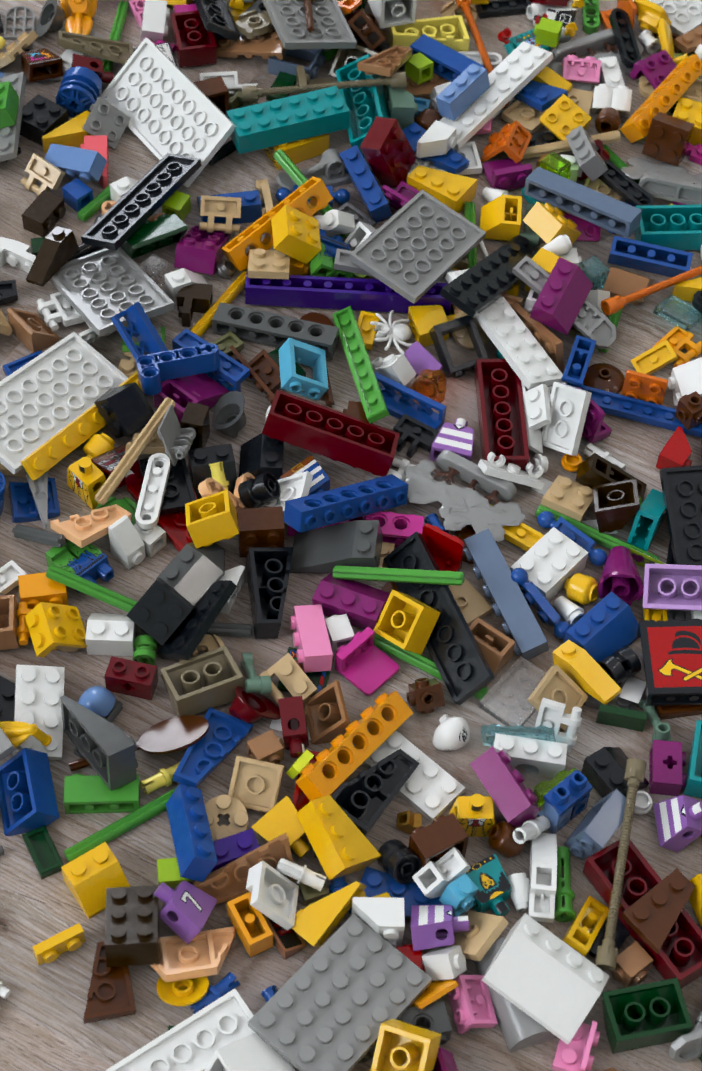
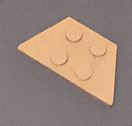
[150,926,236,982]

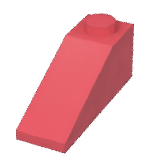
[80,135,109,190]

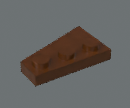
[621,869,695,954]
[83,941,136,1024]

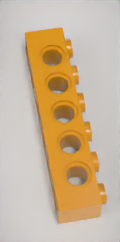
[620,53,702,143]
[221,176,333,271]
[295,691,413,801]

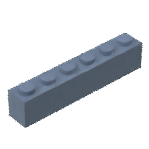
[524,167,642,238]
[464,528,549,661]

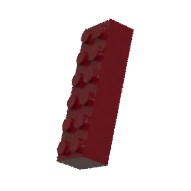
[474,359,530,471]
[262,390,400,477]
[583,839,702,988]

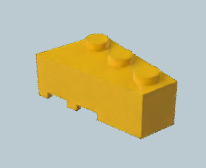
[407,165,478,214]
[296,795,381,881]

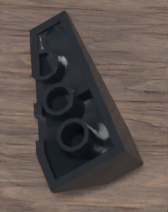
[331,749,420,836]

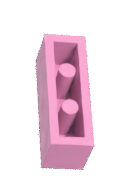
[289,604,333,673]

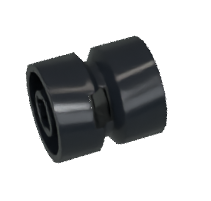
[238,471,281,508]
[598,646,641,685]
[377,839,422,884]

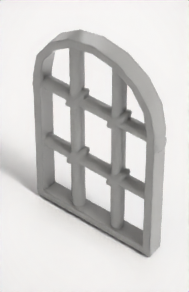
[4,6,36,40]

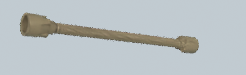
[242,72,407,102]
[595,758,647,971]

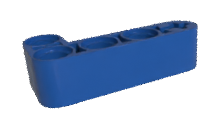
[136,343,220,395]

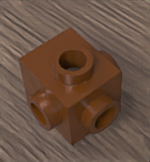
[675,391,702,430]
[406,678,445,714]

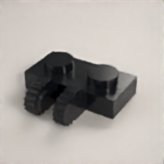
[393,414,439,458]

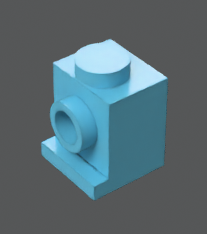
[439,873,479,916]

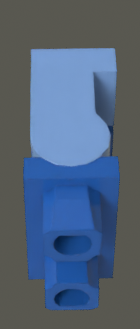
[536,770,593,834]

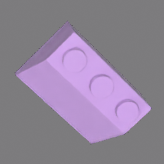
[643,564,702,611]

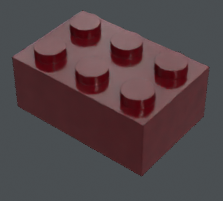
[170,11,217,67]
[360,117,417,187]

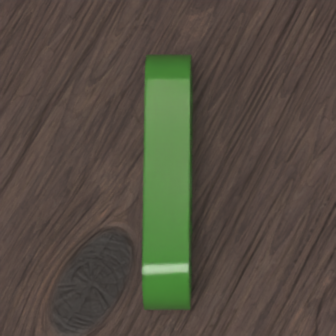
[582,0,600,35]

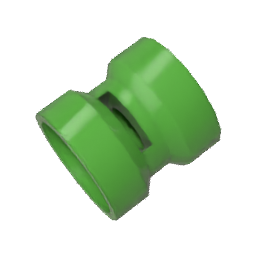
[133,635,158,665]

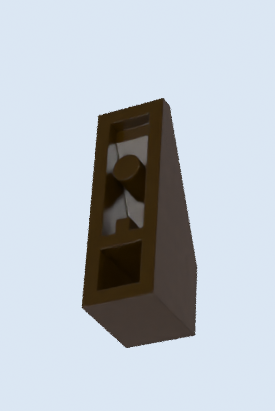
[26,226,79,287]
[575,453,647,502]

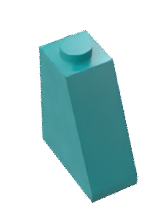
[627,488,666,552]

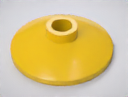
[156,976,209,1006]

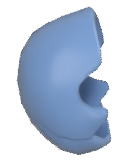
[78,686,116,717]

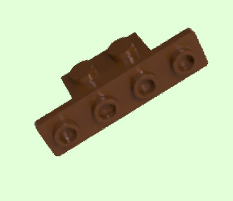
[230,345,281,404]

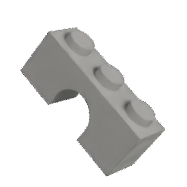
[566,125,608,182]

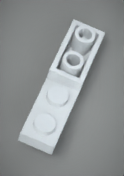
[0,237,36,273]
[528,833,557,923]

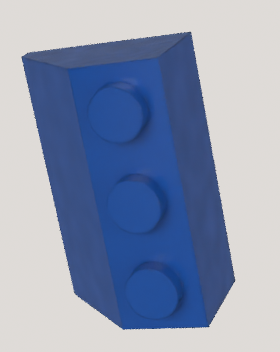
[197,190,262,224]
[563,591,639,663]
[0,748,59,836]

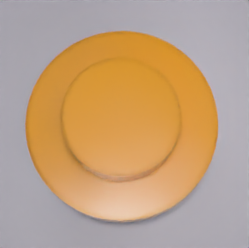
[561,453,583,472]

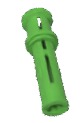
[554,846,576,922]

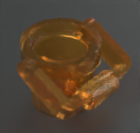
[411,369,447,403]

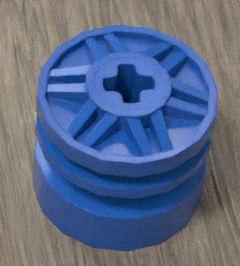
[56,66,103,118]

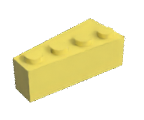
[389,15,470,51]

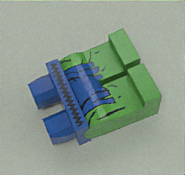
[310,229,354,278]
[45,539,114,593]

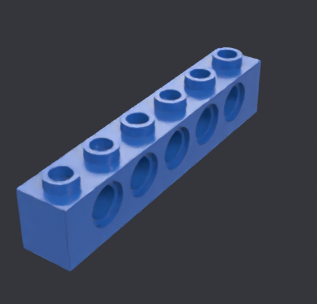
[284,474,409,533]

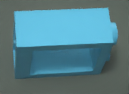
[278,338,329,401]

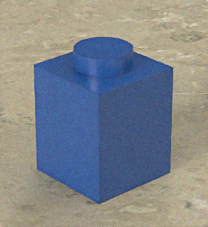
[62,178,93,213]

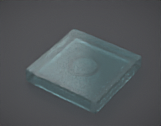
[653,295,702,331]

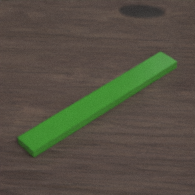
[332,306,390,424]

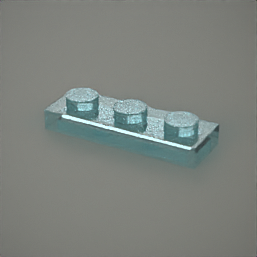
[481,724,556,746]

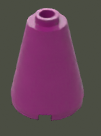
[598,546,644,606]

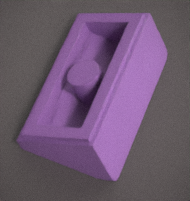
[405,341,443,385]

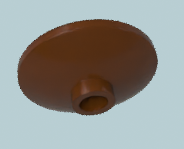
[583,363,624,394]

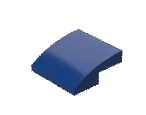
[8,478,60,523]

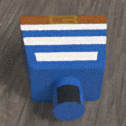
[280,455,330,495]

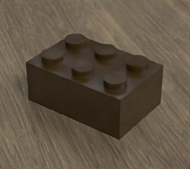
[105,885,159,967]

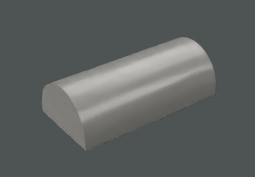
[474,937,558,1052]

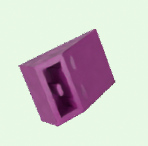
[174,226,230,275]
[153,373,229,426]

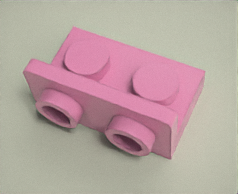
[561,55,601,84]
[447,975,498,1034]
[551,1020,600,1071]

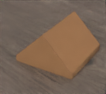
[7,307,60,353]
[304,680,350,745]

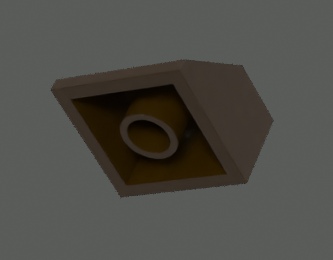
[593,479,640,533]

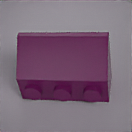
[530,257,593,335]
[312,573,390,630]
[470,746,540,828]

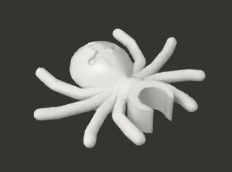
[370,310,413,355]

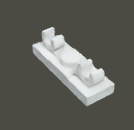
[478,452,545,490]

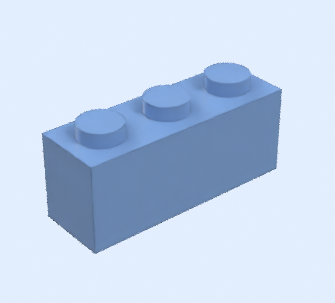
[436,63,490,121]
[44,143,107,182]

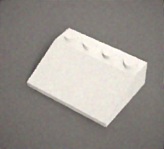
[482,913,609,1045]

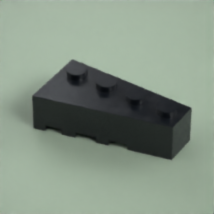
[245,547,294,639]

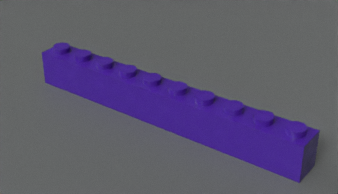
[245,272,451,315]

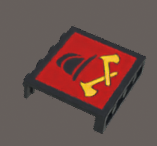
[637,619,702,706]

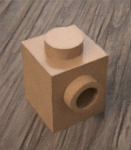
[246,730,285,764]
[611,941,654,987]

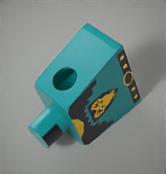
[466,854,511,917]

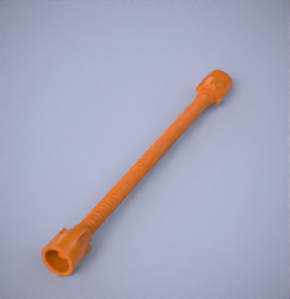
[455,0,510,109]
[601,266,702,316]

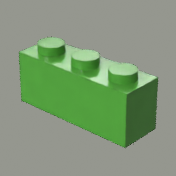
[64,774,140,814]

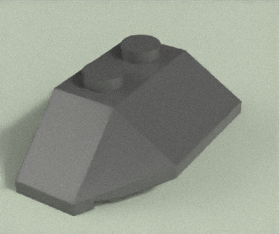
[157,542,225,607]

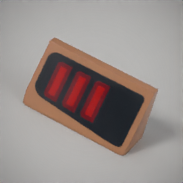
[262,913,306,960]

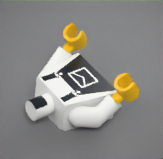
[533,0,585,44]

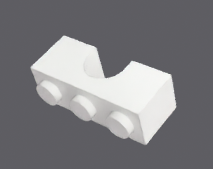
[493,733,568,779]

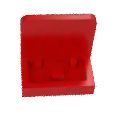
[422,523,465,586]

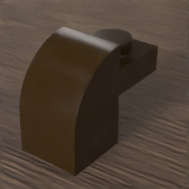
[177,283,213,327]

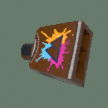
[21,48,63,82]

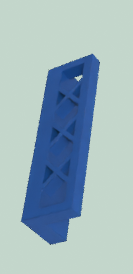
[110,302,168,384]
[172,328,250,392]
[375,372,446,430]

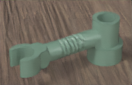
[519,204,539,247]
[241,652,272,695]
[637,699,671,743]

